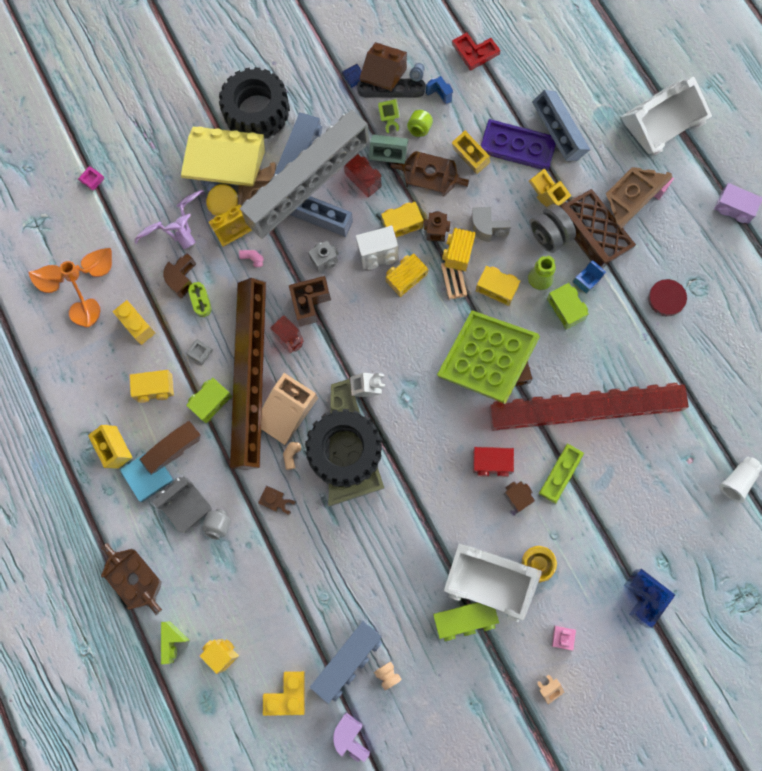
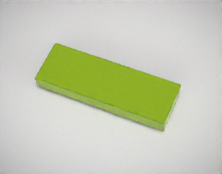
[538,443,584,504]

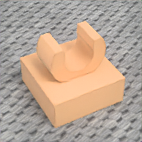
[538,675,565,704]

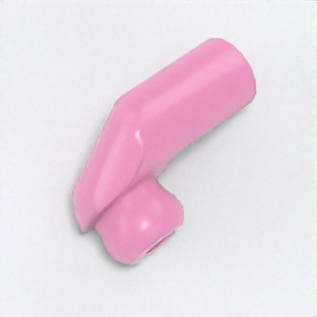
[239,250,264,267]

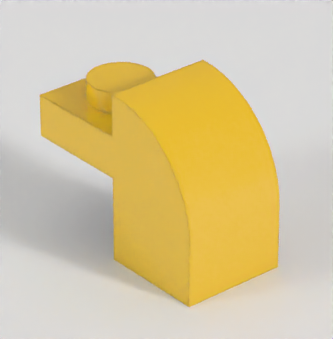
[528,169,571,207]

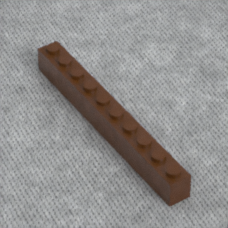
[230,278,266,470]

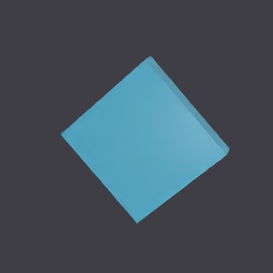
[120,452,174,503]

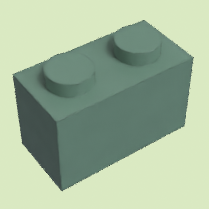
[369,135,408,164]

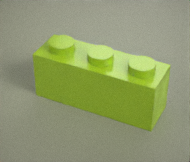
[433,602,499,642]

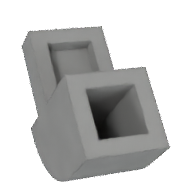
[471,207,511,242]

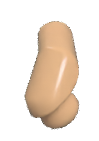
[283,442,301,470]

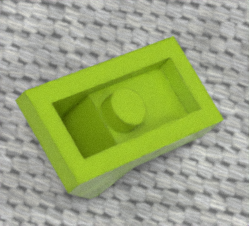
[161,621,190,664]

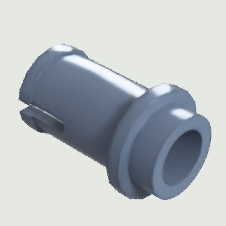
[409,63,425,81]

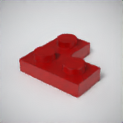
[452,33,501,71]

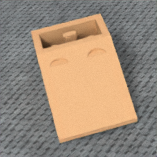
[261,373,318,445]

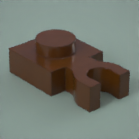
[258,485,296,515]

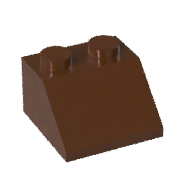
[360,42,407,91]

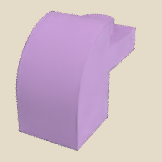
[333,712,370,762]

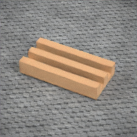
[441,263,467,300]

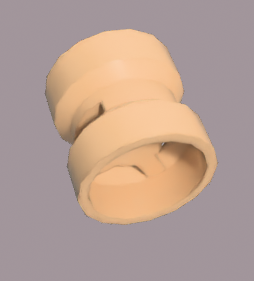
[374,661,402,691]

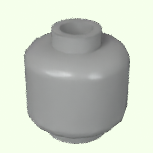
[202,509,231,540]

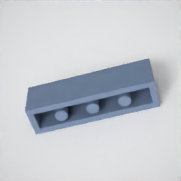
[532,90,590,161]
[274,112,323,175]
[290,196,353,237]
[310,621,382,704]

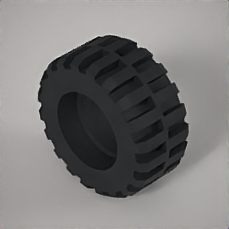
[219,67,290,139]
[305,409,382,488]

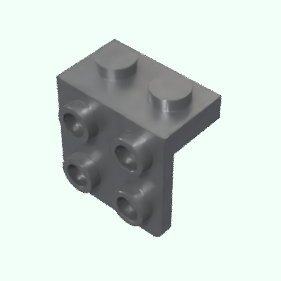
[153,476,211,533]

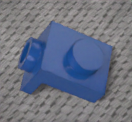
[425,76,453,105]
[572,260,606,294]

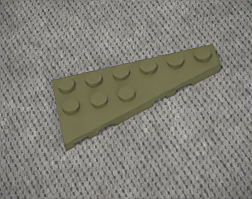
[328,379,385,507]

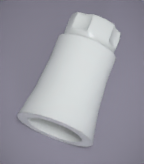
[719,457,762,503]

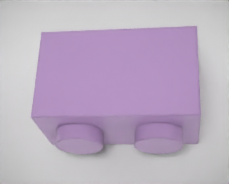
[714,183,762,224]

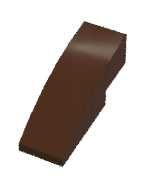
[139,421,201,475]

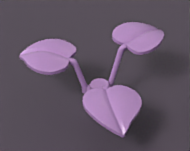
[134,190,205,250]

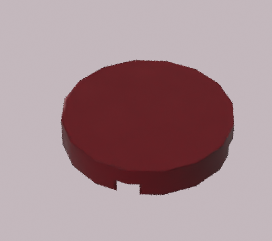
[648,279,687,317]

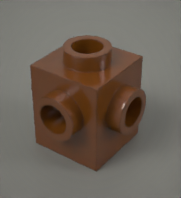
[424,211,450,242]

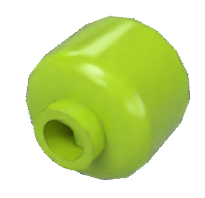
[407,110,433,137]

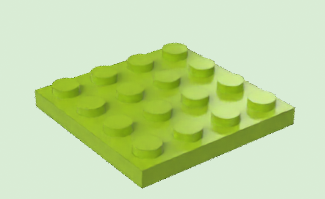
[437,310,540,404]

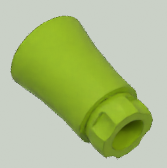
[528,256,556,290]

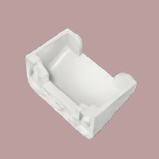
[621,77,712,155]
[444,544,542,622]

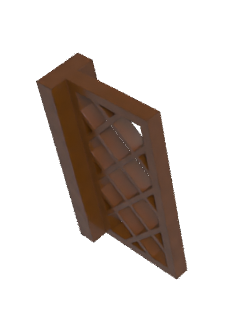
[560,189,636,268]

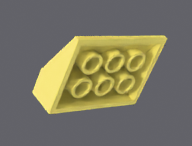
[181,126,265,186]

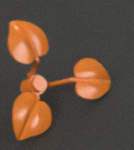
[28,248,112,328]

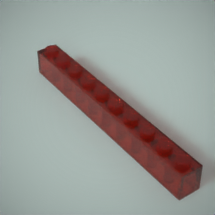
[489,382,689,431]

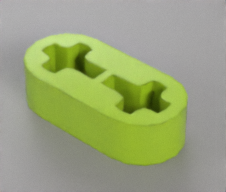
[188,282,212,317]

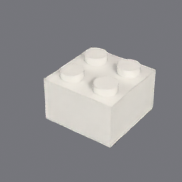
[356,226,399,270]

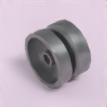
[529,204,576,253]

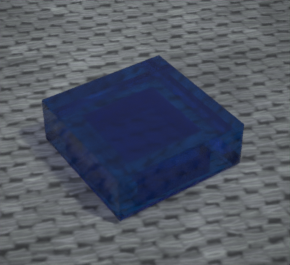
[342,64,362,88]

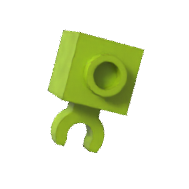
[378,99,400,133]

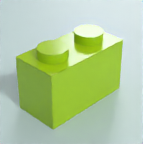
[547,282,589,330]
[186,377,233,424]

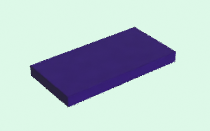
[480,119,556,171]

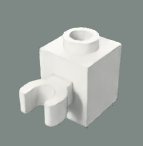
[350,373,385,398]

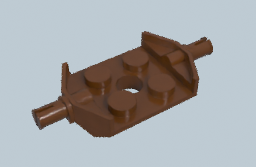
[391,151,469,197]
[101,543,163,616]

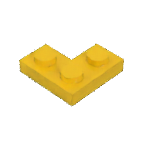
[263,671,305,716]

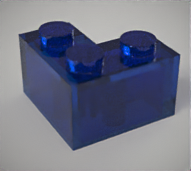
[624,568,675,628]

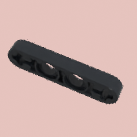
[357,78,426,98]

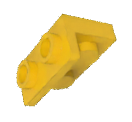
[208,204,252,247]

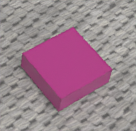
[78,166,104,191]

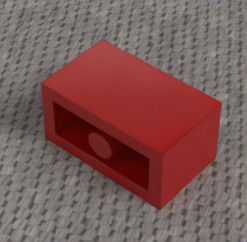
[473,447,514,477]

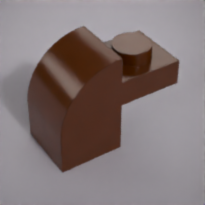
[163,253,196,299]

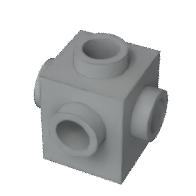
[308,240,339,273]

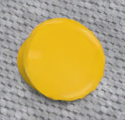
[206,184,238,216]
[521,546,557,583]

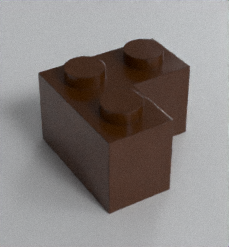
[288,276,331,327]

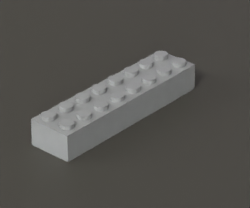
[240,110,369,239]

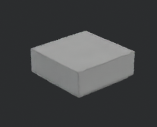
[186,339,213,365]

